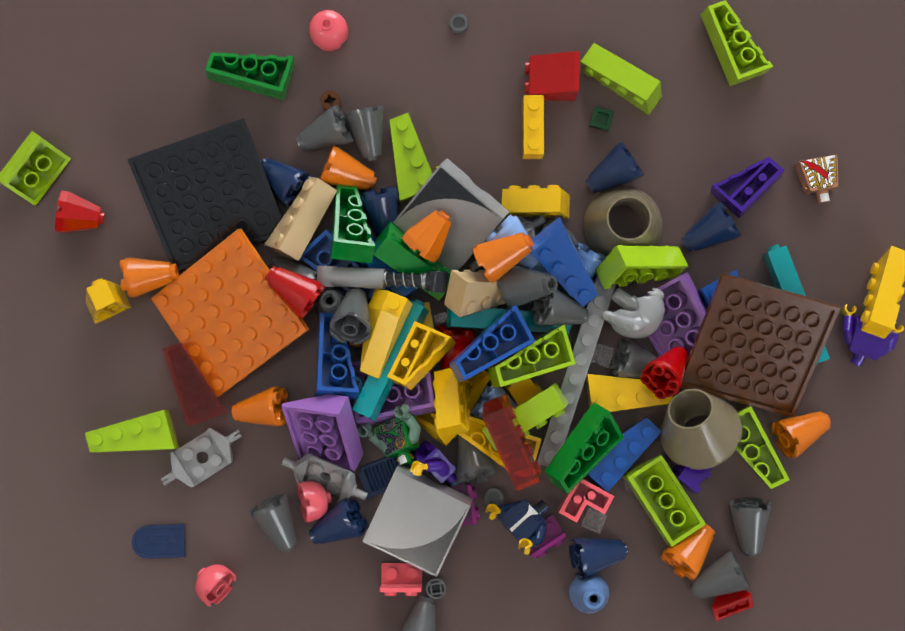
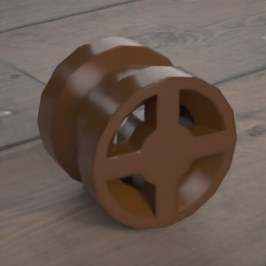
[320,91,341,111]

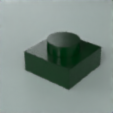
[589,106,614,132]

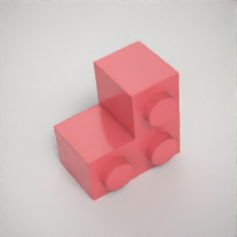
[557,479,615,523]

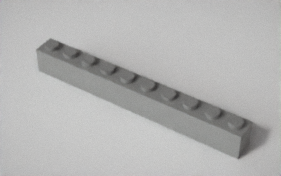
[535,274,616,467]

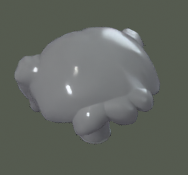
[601,288,665,339]

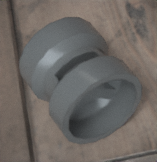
[426,576,446,599]

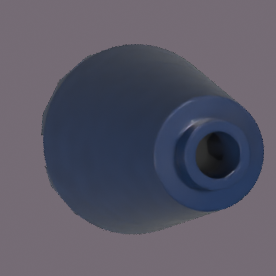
[569,538,628,579]

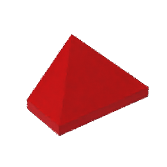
[712,590,754,621]

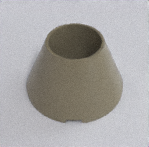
[583,186,663,257]
[660,389,742,470]

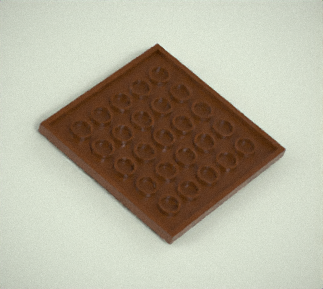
[681,273,841,417]

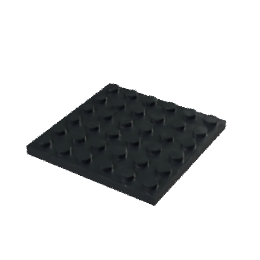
[127,118,282,271]

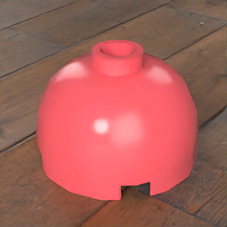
[309,10,349,51]
[297,481,332,522]
[195,564,236,607]

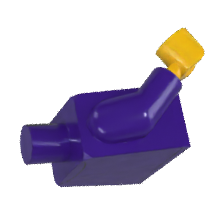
[842,304,904,366]
[397,440,457,486]

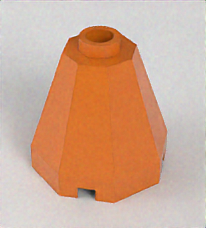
[402,210,452,263]

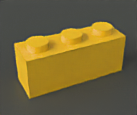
[522,95,544,159]

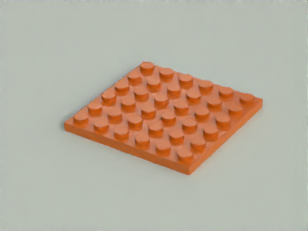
[151,229,310,397]

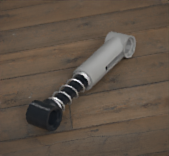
[317,266,448,292]

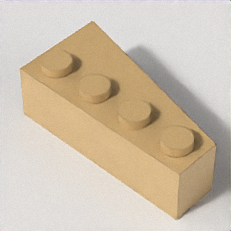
[264,177,337,261]
[444,270,506,317]

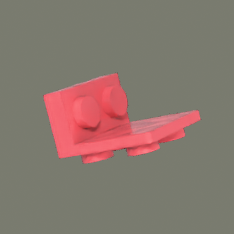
[380,562,422,596]

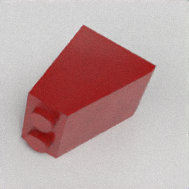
[524,51,580,101]

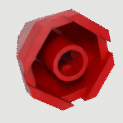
[55,191,105,233]

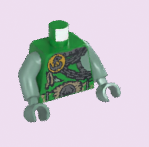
[357,404,421,466]

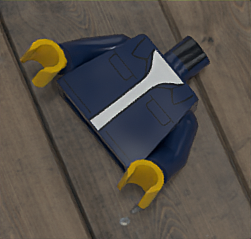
[485,499,550,555]

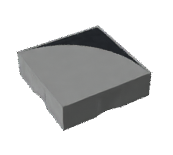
[393,158,509,270]
[362,463,473,577]

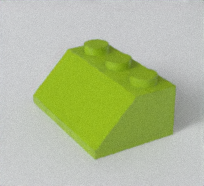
[0,131,71,206]

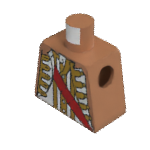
[794,154,838,204]

